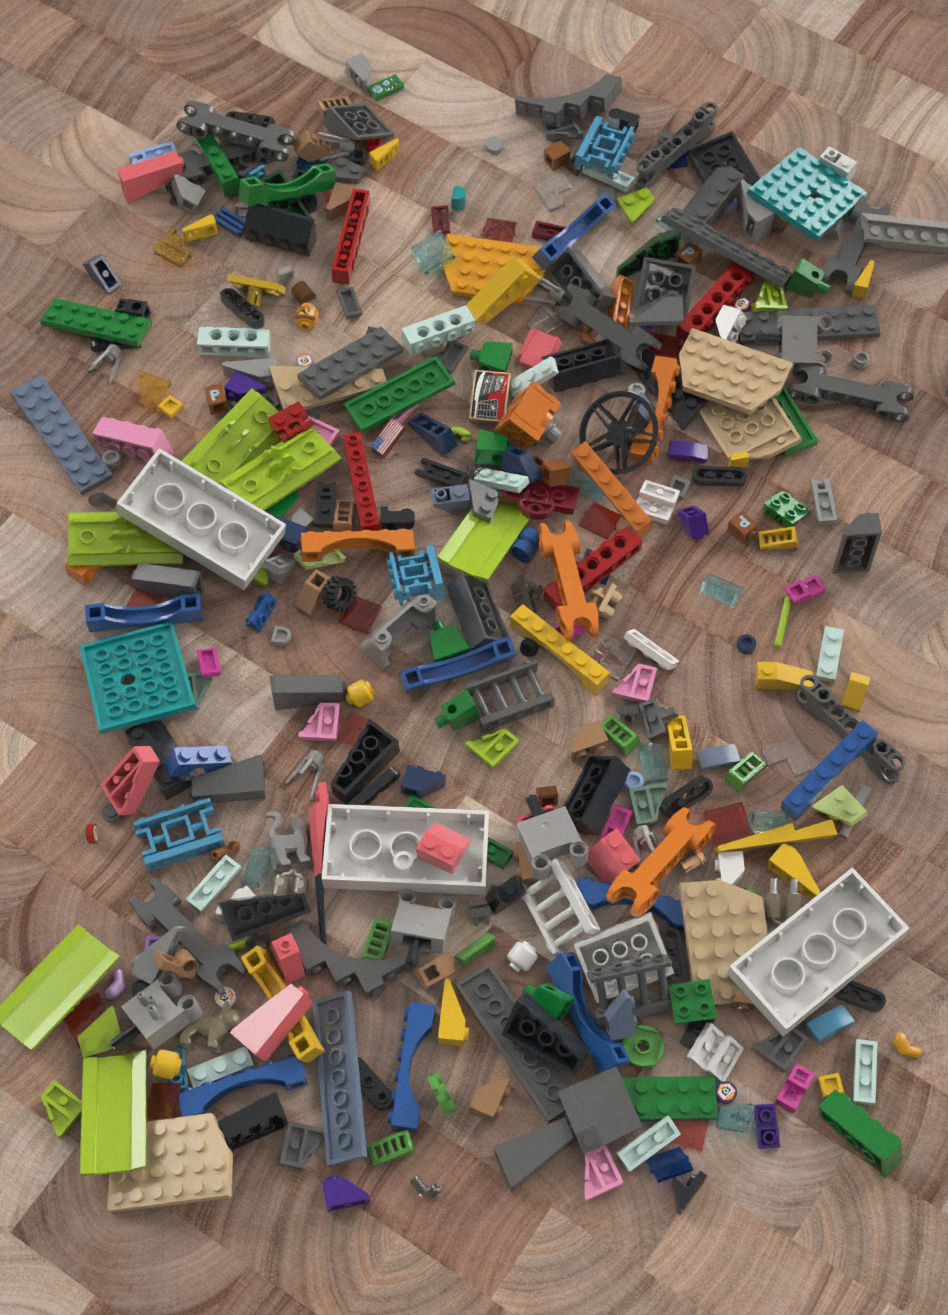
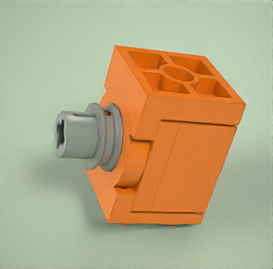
[494,381,562,450]

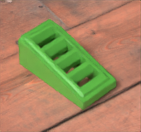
[601,715,640,756]
[724,752,766,791]
[361,918,393,960]
[367,1129,414,1166]

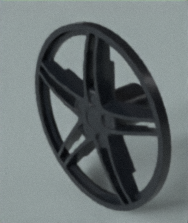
[579,391,659,475]

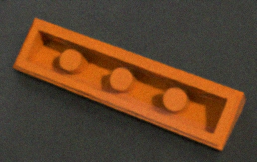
[607,274,634,329]

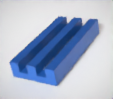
[213,206,245,237]

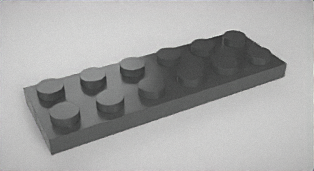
[297,327,404,400]

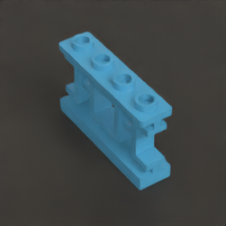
[574,116,636,179]
[387,545,445,606]
[133,798,225,872]

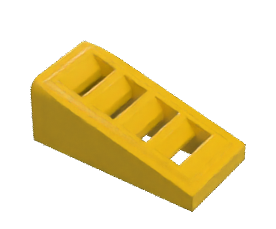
[369,138,400,171]
[182,214,218,243]
[852,260,875,298]
[758,526,798,550]

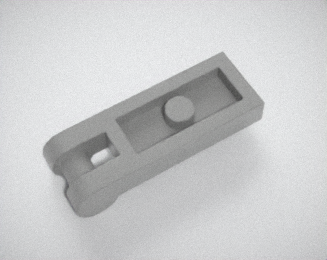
[810,478,837,525]

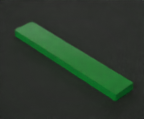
[403,794,513,870]

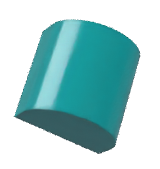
[452,186,466,210]

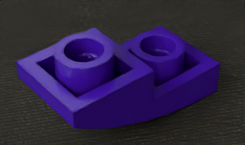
[668,440,708,464]
[753,1104,780,1149]

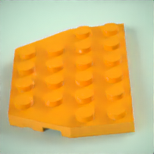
[441,234,545,305]

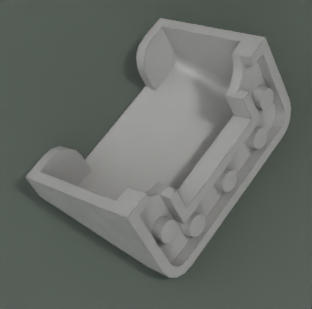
[361,594,438,672]

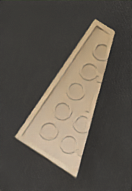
[269,366,387,410]

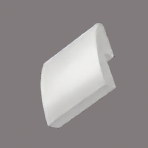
[637,480,680,525]
[686,1023,744,1082]

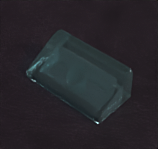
[568,471,604,502]
[700,574,743,607]
[639,742,668,783]
[746,811,789,833]
[241,847,272,889]

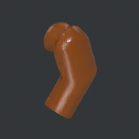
[581,325,598,345]
[211,840,240,860]

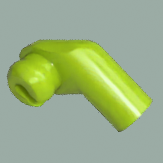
[450,427,471,442]

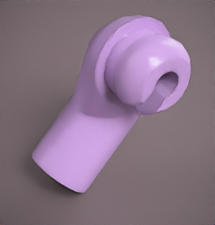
[105,969,125,999]

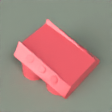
[515,328,562,369]

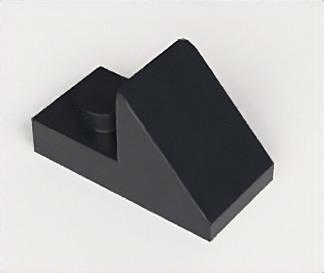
[485,875,527,915]
[672,1170,707,1215]

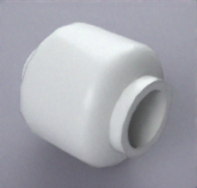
[507,941,538,972]

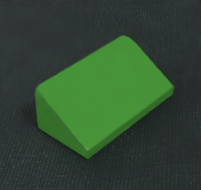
[455,933,496,967]

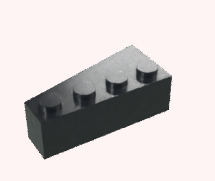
[217,891,311,941]
[501,992,591,1076]

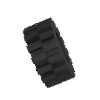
[322,576,357,612]

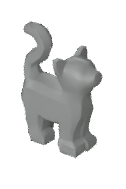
[265,811,312,873]

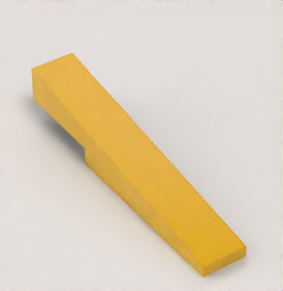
[713,819,837,854]

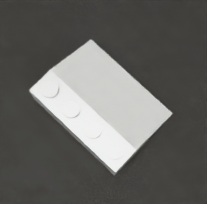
[574,912,674,1003]

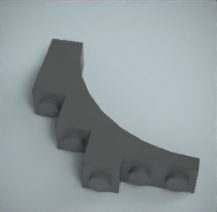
[515,74,622,127]
[284,919,418,999]

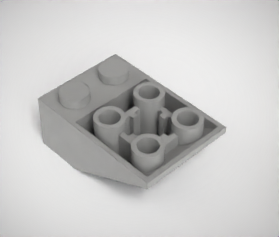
[738,179,774,244]

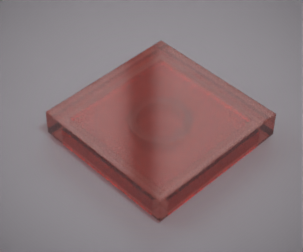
[704,802,754,848]
[64,992,107,1049]

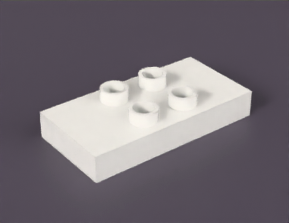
[117,448,286,590]
[322,804,489,895]
[727,868,910,1037]

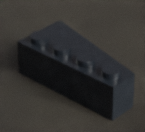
[330,719,400,804]
[218,1091,288,1151]

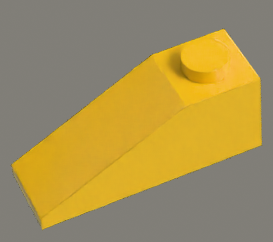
[755,662,814,690]
[666,716,692,770]
[767,842,821,900]
[438,978,469,1047]

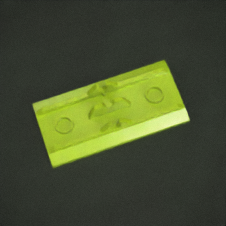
[181,389,284,487]
[220,427,341,511]
[437,487,536,582]
[68,512,183,567]
[0,924,121,1051]
[80,1050,147,1176]

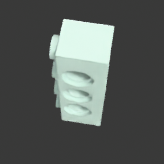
[402,305,475,355]
[197,327,271,357]

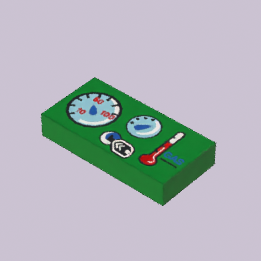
[367,74,404,101]

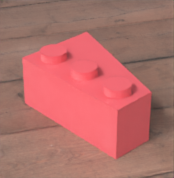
[100,746,160,815]

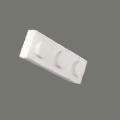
[623,629,679,670]

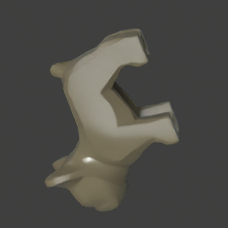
[180,1001,244,1055]

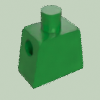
[785,258,830,298]
[469,341,513,373]
[474,429,513,465]
[429,621,469,663]
[434,689,481,731]
[522,983,575,1023]

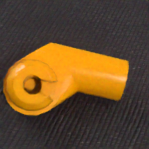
[893,1033,921,1058]

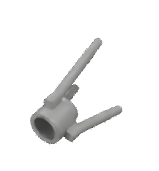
[317,132,354,161]
[523,276,566,306]
[88,344,122,384]
[285,750,325,801]
[632,825,659,867]

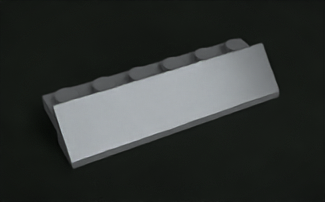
[861,213,948,254]

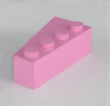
[92,417,175,463]

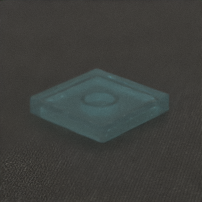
[411,230,456,275]

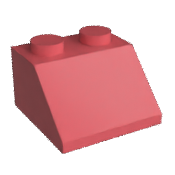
[416,823,472,875]
[587,828,641,883]

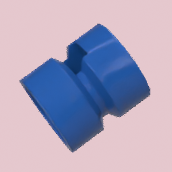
[510,528,539,563]

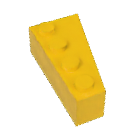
[466,256,541,325]

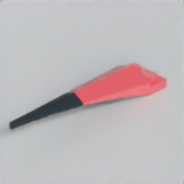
[308,782,331,945]

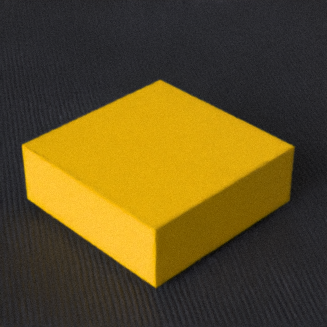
[158,395,184,419]
[728,452,749,468]
[817,1073,844,1099]

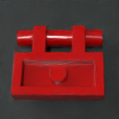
[267,401,314,442]

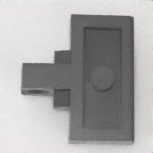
[639,698,679,741]

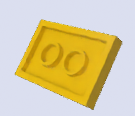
[227,274,286,307]

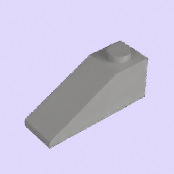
[222,357,277,387]
[131,926,185,984]

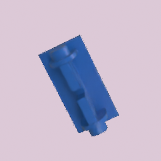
[245,591,277,632]

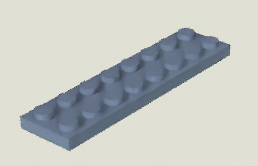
[10,375,113,495]
[313,991,367,1167]

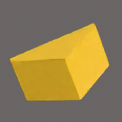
[841,672,870,712]

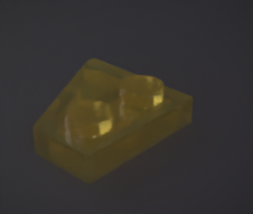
[153,227,191,268]
[138,370,172,412]

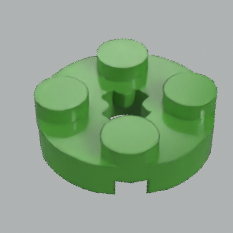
[622,1025,664,1069]
[427,1072,457,1116]

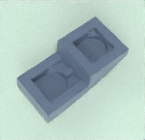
[695,744,741,771]

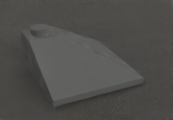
[322,103,394,140]
[635,257,696,318]
[630,292,684,326]
[558,1066,642,1154]

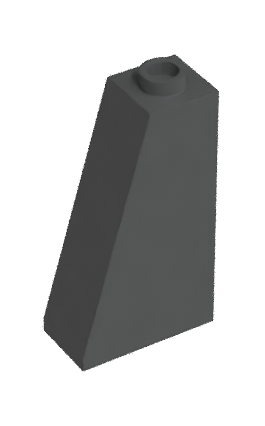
[131,563,204,599]
[270,675,347,711]
[188,755,266,803]
[494,1118,575,1192]

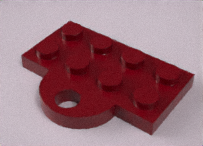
[500,480,580,520]

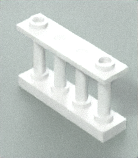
[521,859,601,956]

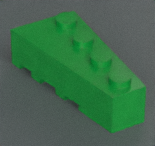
[818,1089,902,1179]

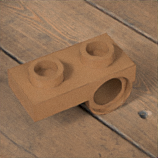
[153,949,199,979]

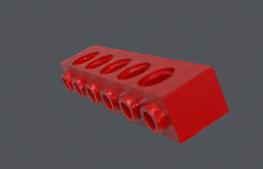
[331,188,371,285]
[676,262,754,342]
[343,432,380,531]
[543,526,643,611]

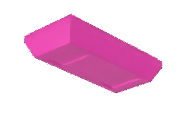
[197,648,221,678]

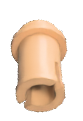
[679,851,706,874]

